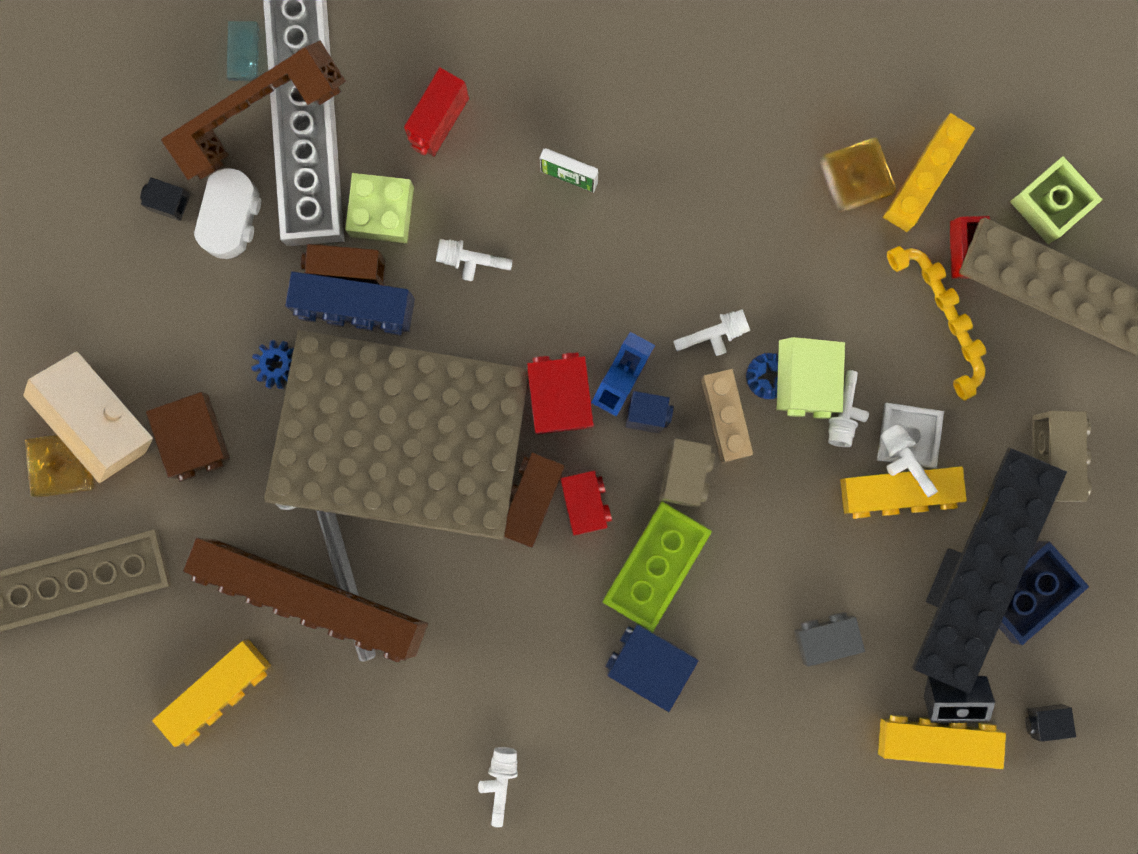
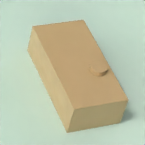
[23,351,153,484]

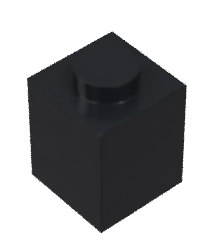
[140,177,190,221]
[1025,704,1076,742]

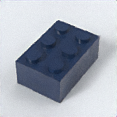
[999,541,1089,645]

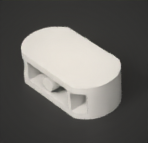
[194,168,261,259]

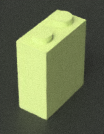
[776,337,845,419]

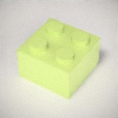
[1010,156,1103,244]
[345,173,414,243]

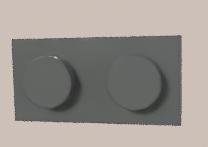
[794,612,865,667]

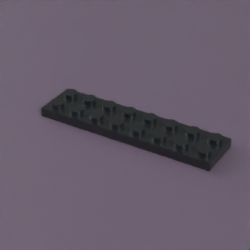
[912,447,1067,693]

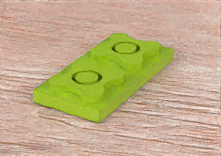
[602,501,712,633]

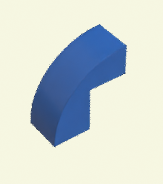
[591,332,655,417]

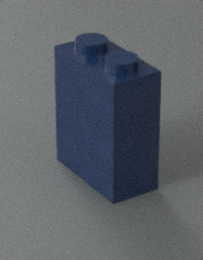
[605,623,699,712]

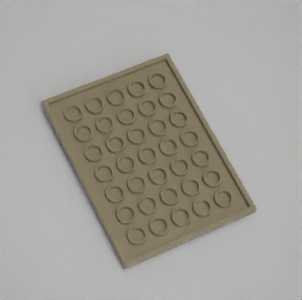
[264,330,528,540]

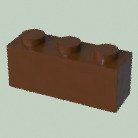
[504,453,565,548]

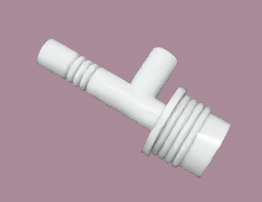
[436,239,513,281]
[673,309,750,356]
[828,370,869,447]
[880,424,938,497]
[478,747,518,827]

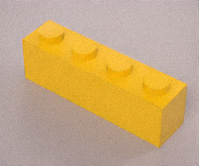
[883,113,975,232]
[840,466,967,519]
[152,639,271,747]
[878,714,1006,769]

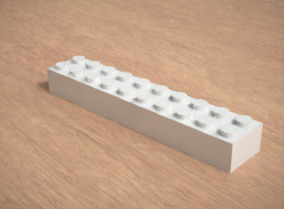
[263,0,344,246]

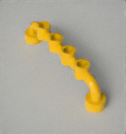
[887,246,986,401]

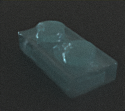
[227,21,259,81]

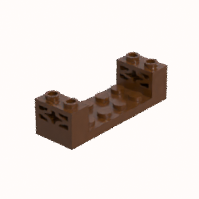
[161,40,346,180]

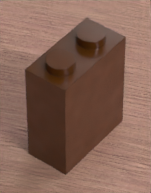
[301,244,386,285]
[146,392,230,482]

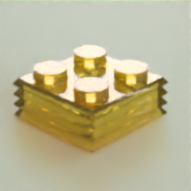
[820,137,896,213]
[24,435,94,497]

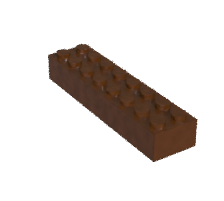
[183,538,429,662]

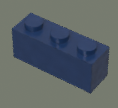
[625,391,674,433]

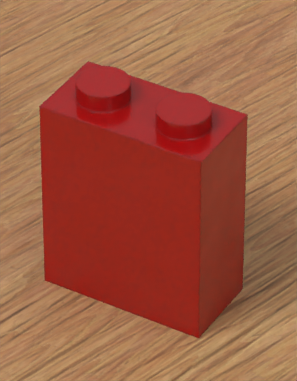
[404,67,469,157]
[527,352,594,435]

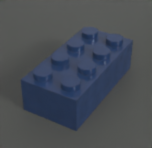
[285,271,415,336]

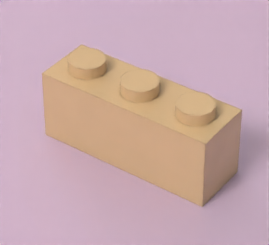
[701,369,753,463]

